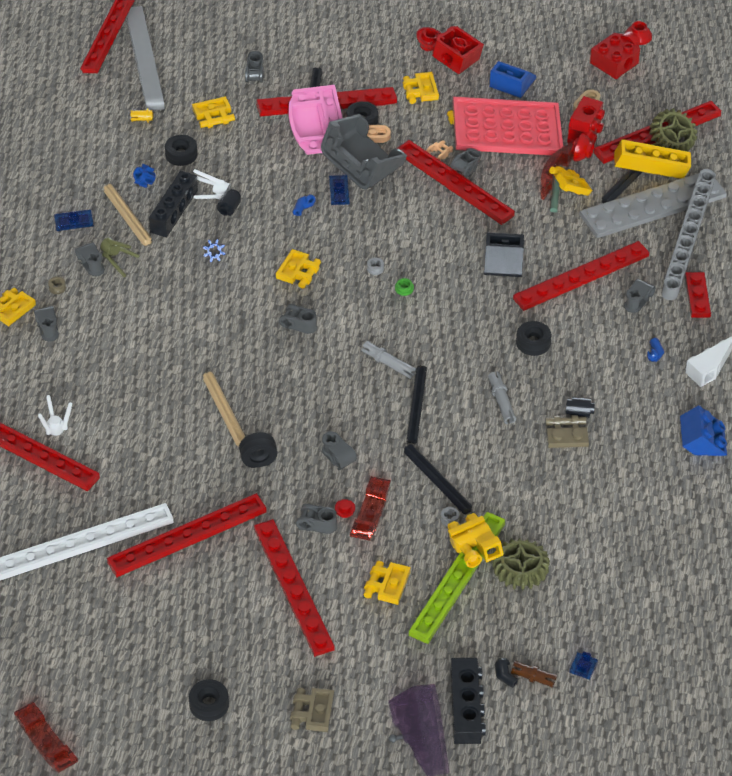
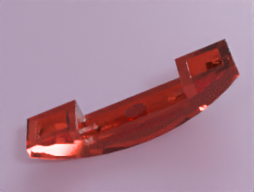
[540,143,574,200]
[350,476,391,541]
[14,702,78,773]

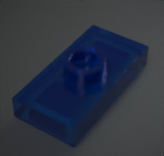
[329,175,349,205]
[54,209,94,231]

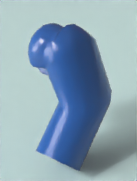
[293,194,316,216]
[647,338,664,362]

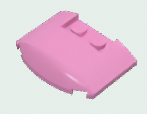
[288,85,343,155]

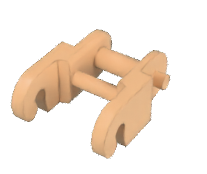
[426,140,453,161]

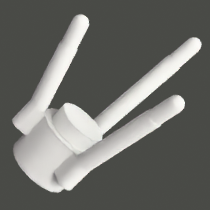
[193,169,231,200]
[38,395,72,436]

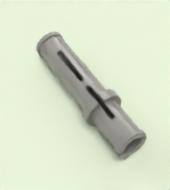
[361,341,416,379]
[488,371,516,424]

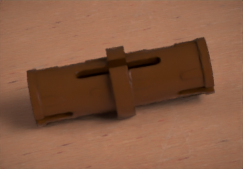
[511,660,557,688]

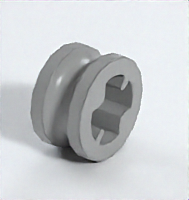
[367,257,384,275]
[441,507,460,527]

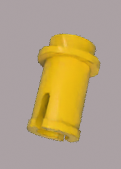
[131,108,153,123]

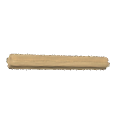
[104,184,152,246]
[203,372,245,447]

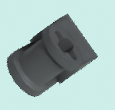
[245,51,264,83]
[450,148,482,177]
[75,242,105,276]
[624,278,656,313]
[279,304,317,334]
[34,306,59,342]
[322,431,357,470]
[296,504,338,534]

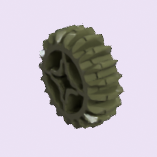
[649,108,698,152]
[492,537,550,591]

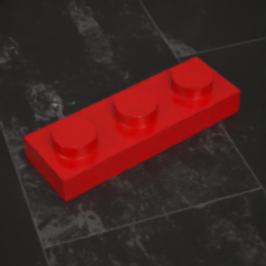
[685,272,711,318]

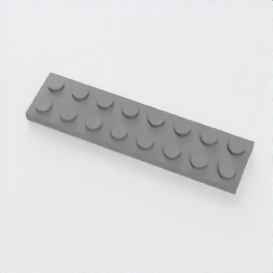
[580,173,727,238]

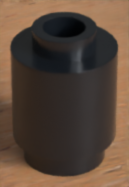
[217,189,241,216]
[566,397,595,418]

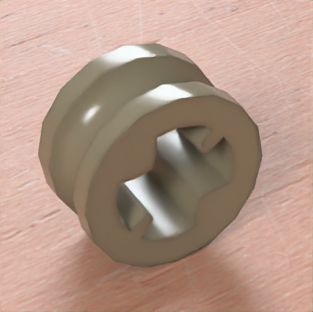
[48,277,66,294]

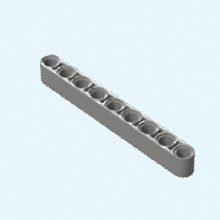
[126,6,165,111]
[661,169,716,300]

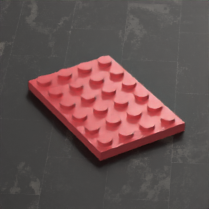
[452,97,564,156]

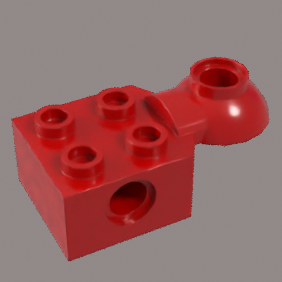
[590,21,652,79]
[416,26,484,74]
[567,96,605,162]

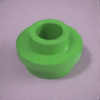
[395,278,414,296]

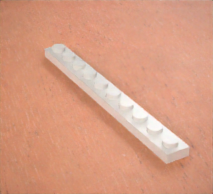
[0,503,174,580]

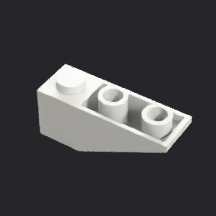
[685,336,732,387]

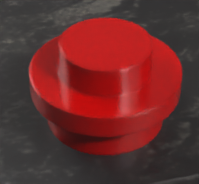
[335,499,355,518]

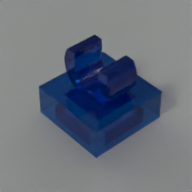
[570,651,598,680]

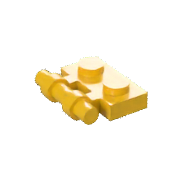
[403,72,439,104]
[192,96,235,128]
[549,166,593,196]
[276,249,321,289]
[0,287,36,326]
[363,561,411,605]

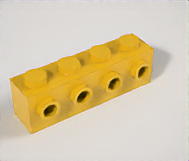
[614,140,691,179]

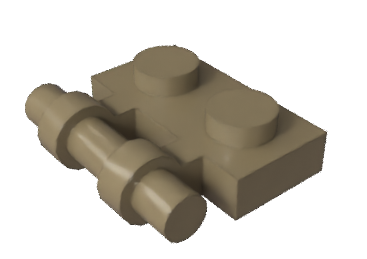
[545,415,589,448]
[290,688,334,732]

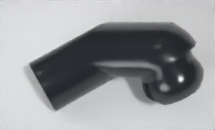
[495,658,518,688]

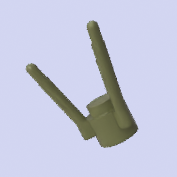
[100,237,140,277]

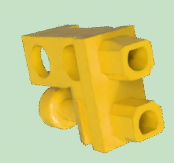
[447,513,503,568]

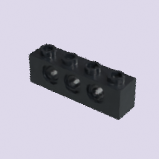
[149,170,198,238]
[450,658,486,744]

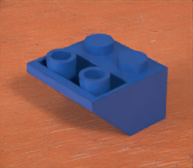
[490,61,536,98]
[680,405,727,456]

